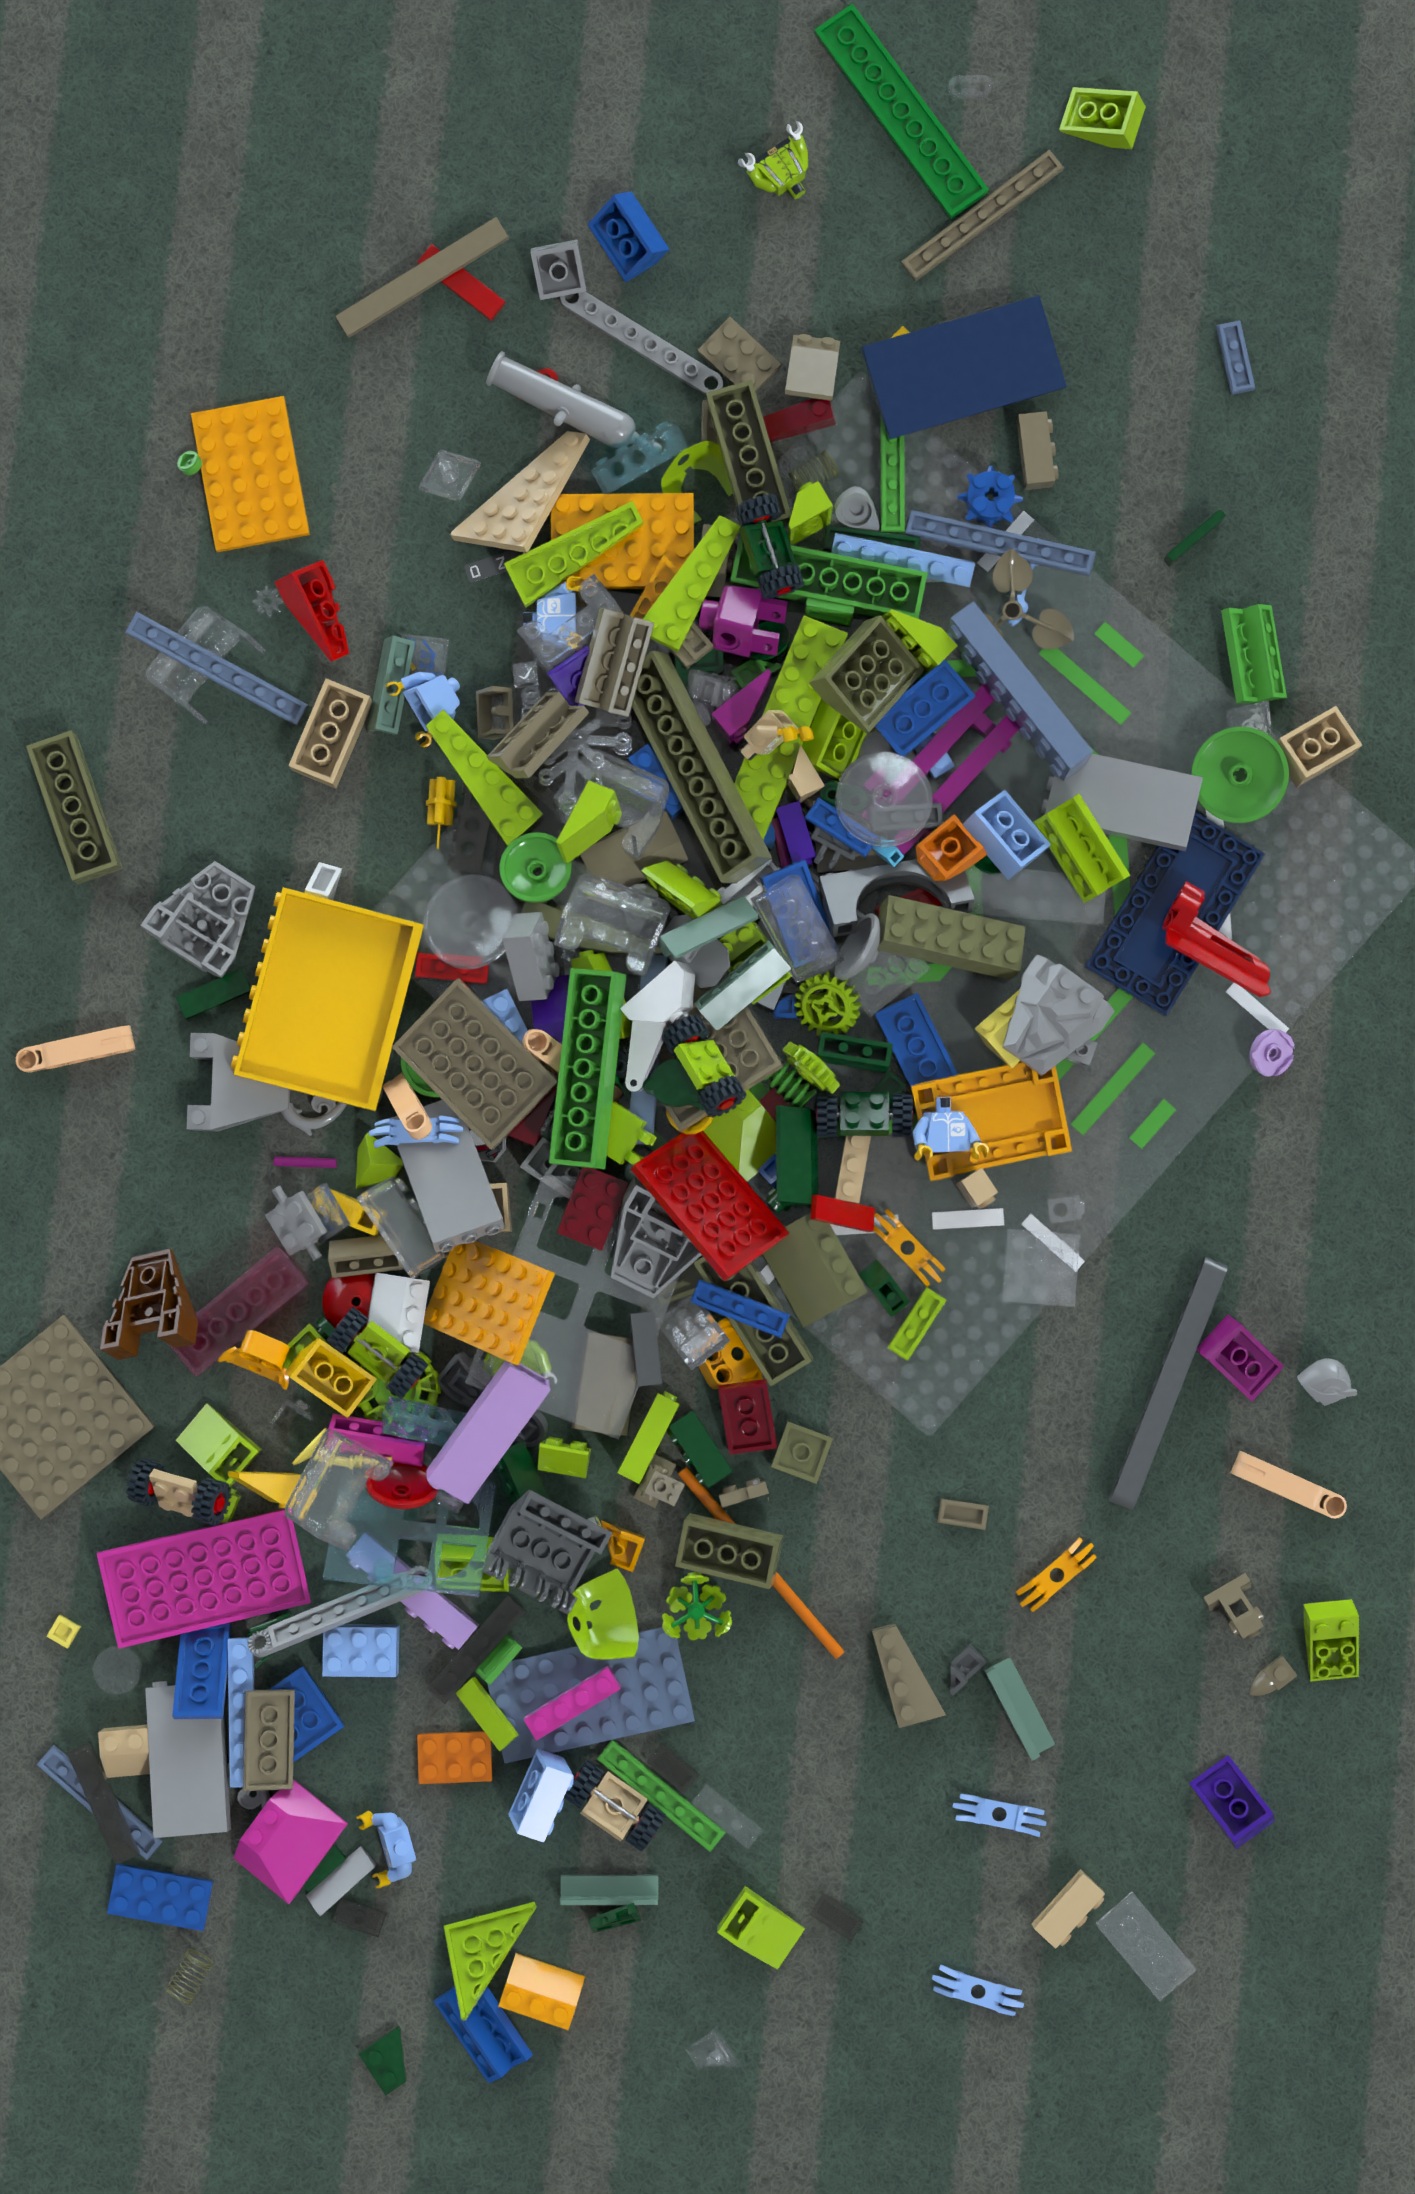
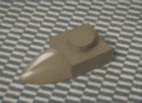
[1250,1655,1298,1696]

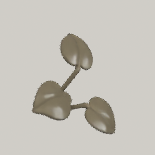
[984,549,1074,649]

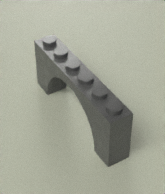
[818,859,974,938]

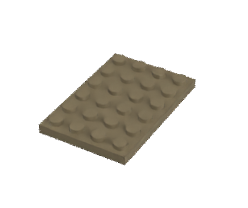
[392,978,558,1150]

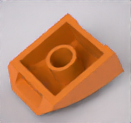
[916,814,987,881]

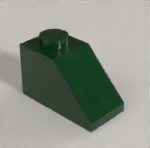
[858,1260,910,1317]

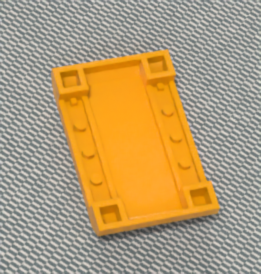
[911,1061,1072,1181]

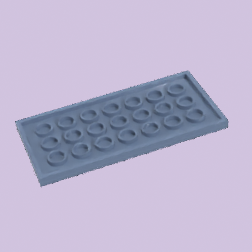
[487,1627,695,1763]

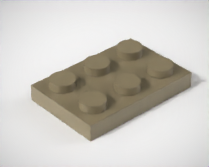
[697,317,781,392]

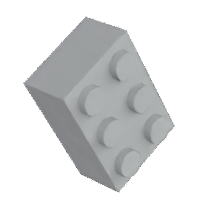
[502,912,559,1001]

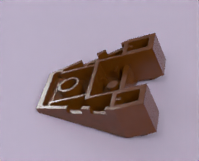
[100,1249,198,1360]

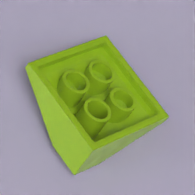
[703,1089,776,1182]

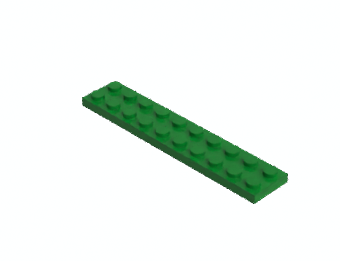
[814,3,989,219]

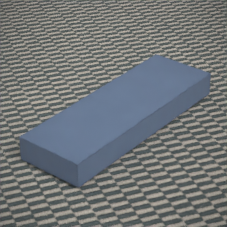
[1216,320,1255,395]

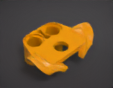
[695,1318,763,1389]
[217,1330,290,1390]

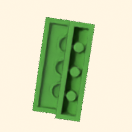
[1221,604,1287,704]

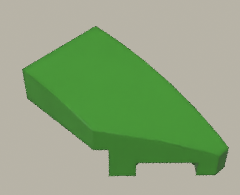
[730,659,782,691]

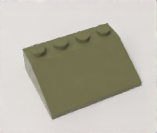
[809,615,924,733]
[763,1213,868,1328]

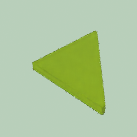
[444,1902,537,2021]

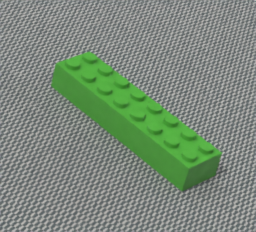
[730,535,928,619]
[549,968,626,1169]

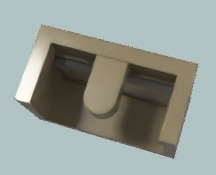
[476,686,514,740]

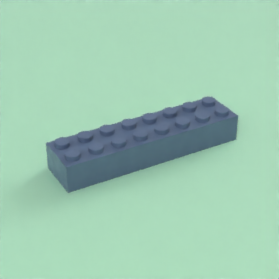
[946,601,1093,781]

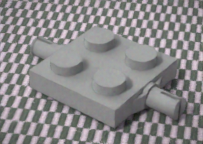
[265,1186,327,1261]

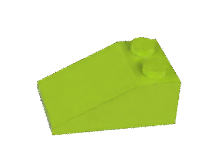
[1059,87,1146,149]
[556,781,622,863]

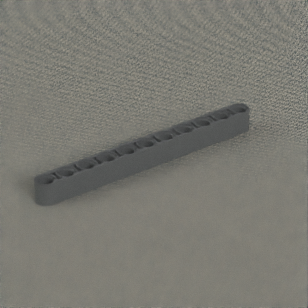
[1109,1257,1228,1510]

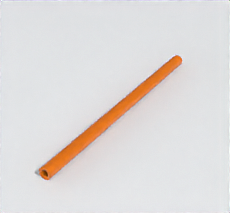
[678,1466,845,1659]

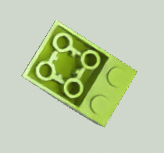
[882,609,958,673]
[718,921,792,1005]
[176,1403,263,1487]
[538,1436,591,1478]
[1304,1599,1359,1681]
[717,1886,805,1970]

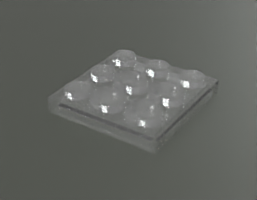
[1002,1229,1080,1307]

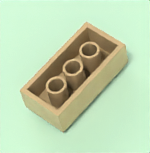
[289,679,373,789]

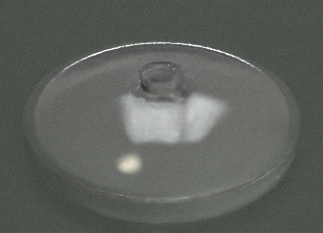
[835,752,933,847]
[423,875,518,969]

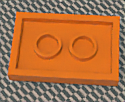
[417,1731,493,1784]

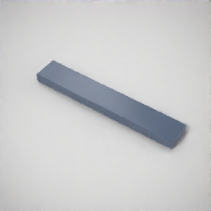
[37,1745,164,1860]

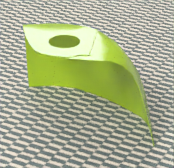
[661,441,733,524]
[567,1568,639,1660]

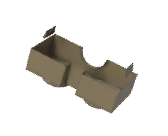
[719,1478,769,1514]

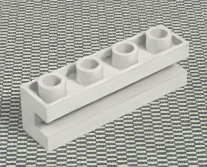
[717,859,780,907]

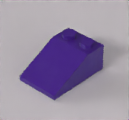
[531,974,570,1044]
[1189,1755,1275,1849]

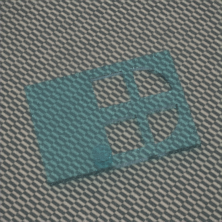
[323,1467,497,1597]

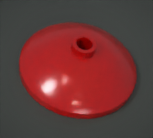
[322,1272,382,1335]
[365,1462,438,1509]

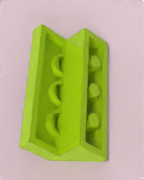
[1033,793,1130,903]

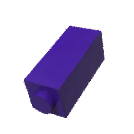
[776,801,816,866]

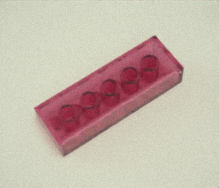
[168,1246,312,1377]

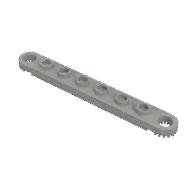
[560,291,723,396]
[248,1566,433,1657]

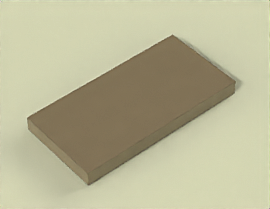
[243,1689,295,1791]

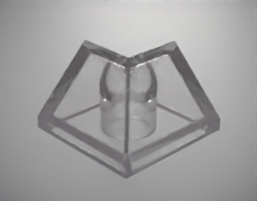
[418,449,481,502]

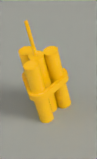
[426,777,457,849]

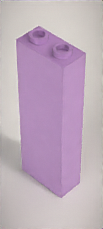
[426,1361,551,1504]

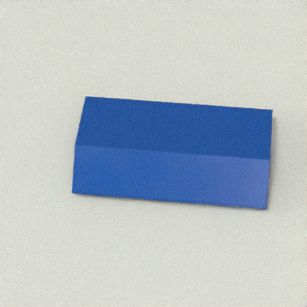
[433,1986,533,2083]

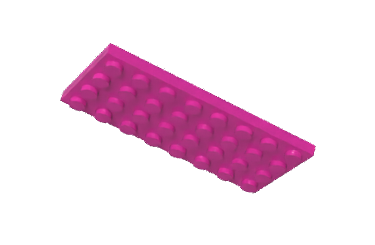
[97,1508,311,1649]

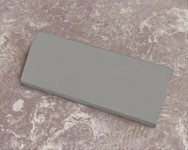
[306,1846,377,1916]

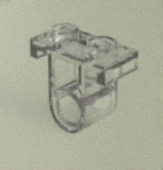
[686,670,738,707]

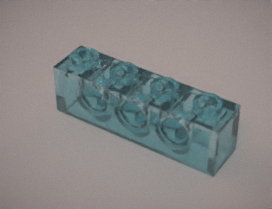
[591,420,689,494]
[382,1396,467,1446]

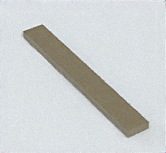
[901,150,1064,282]
[336,217,509,338]

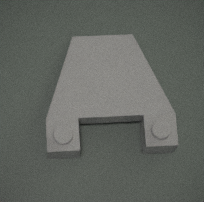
[187,1033,290,1131]
[611,1176,702,1298]

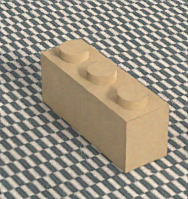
[834,1136,871,1204]
[956,1168,998,1209]
[1032,1869,1105,1949]

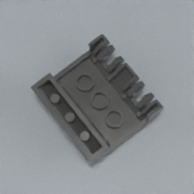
[483,1490,612,1614]

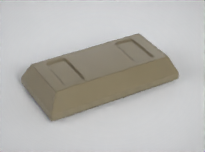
[937,1498,989,1530]

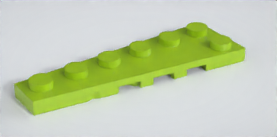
[504,501,643,607]
[643,515,741,652]
[426,710,543,846]

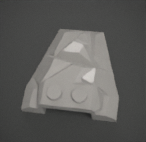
[140,861,255,978]
[1002,954,1115,1075]

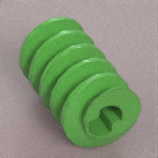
[764,1059,817,1108]

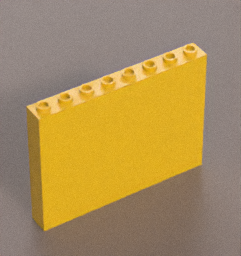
[230,887,424,1112]

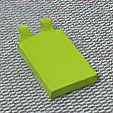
[607,1101,657,1165]

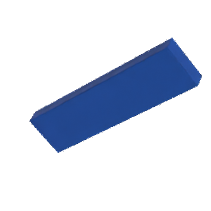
[690,1279,790,1338]

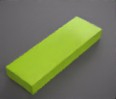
[887,1287,947,1361]
[456,1677,519,1751]

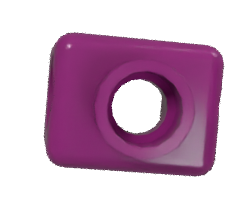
[699,585,788,658]

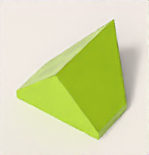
[356,1133,403,1189]

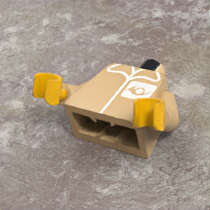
[741,710,814,761]

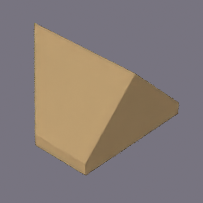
[787,745,825,803]

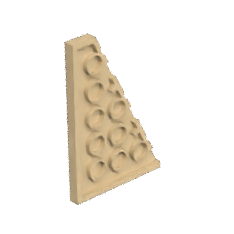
[450,431,590,553]

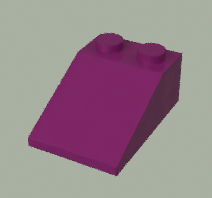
[712,669,771,745]
[1196,1314,1284,1402]

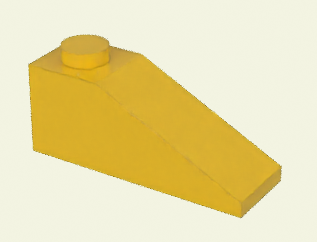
[228,1471,305,1509]

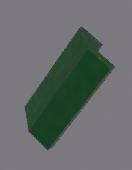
[776,1106,818,1209]

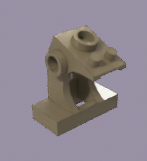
[633,1454,685,1508]
[1203,1573,1264,1639]

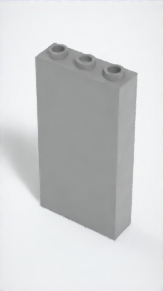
[1041,754,1203,852]
[391,1100,505,1253]
[145,1681,231,1838]

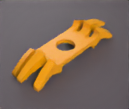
[873,1208,946,1287]
[1016,1537,1097,1612]

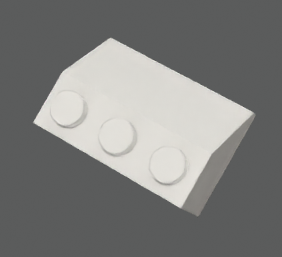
[367,1273,430,1353]

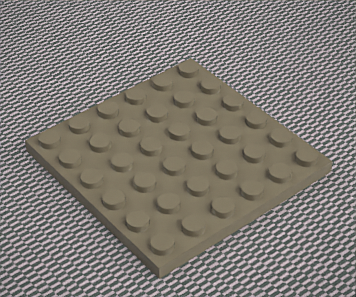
[0,1315,156,1520]

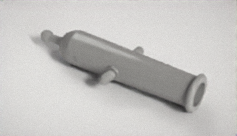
[486,351,662,456]

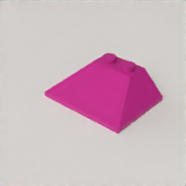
[234,1779,348,1904]

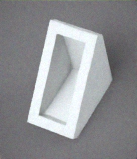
[305,862,342,900]

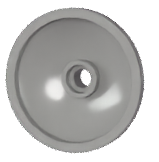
[834,913,880,980]

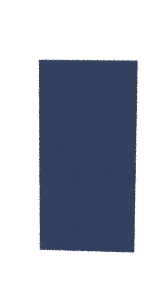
[861,295,1067,440]
[1084,812,1265,1017]

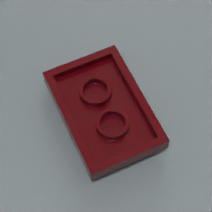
[556,1167,628,1251]
[718,1379,777,1455]

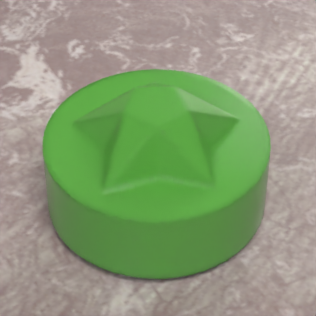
[177,451,202,476]

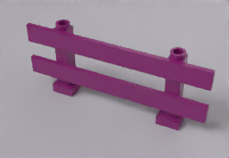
[861,683,1021,855]

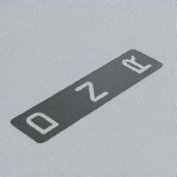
[464,544,535,582]

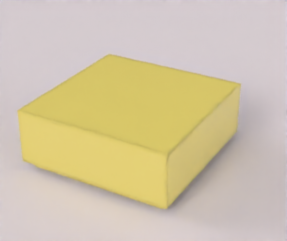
[47,1614,81,1649]

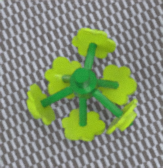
[662,1571,732,1641]

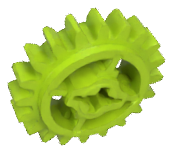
[794,971,862,1036]
[782,1042,840,1094]

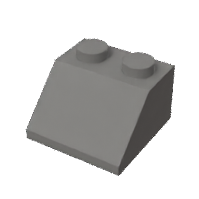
[531,240,586,300]

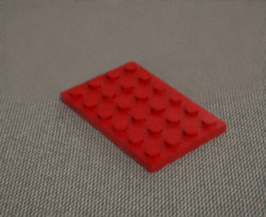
[630,1131,790,1282]

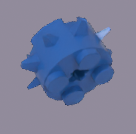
[957,466,1023,528]

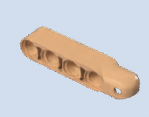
[16,1025,135,1072]
[522,1029,623,1102]
[382,1073,432,1140]
[1230,1451,1347,1519]

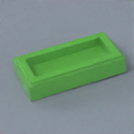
[804,598,854,626]
[475,1634,522,1685]

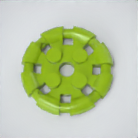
[354,1351,441,1427]

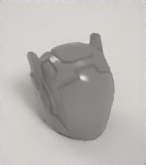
[1297,1358,1357,1406]

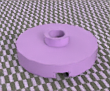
[1249,1029,1295,1077]

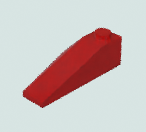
[274,560,349,662]

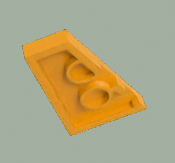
[630,555,678,619]

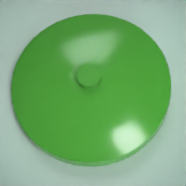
[1192,726,1289,823]

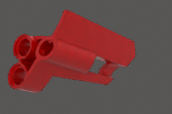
[1162,881,1271,997]

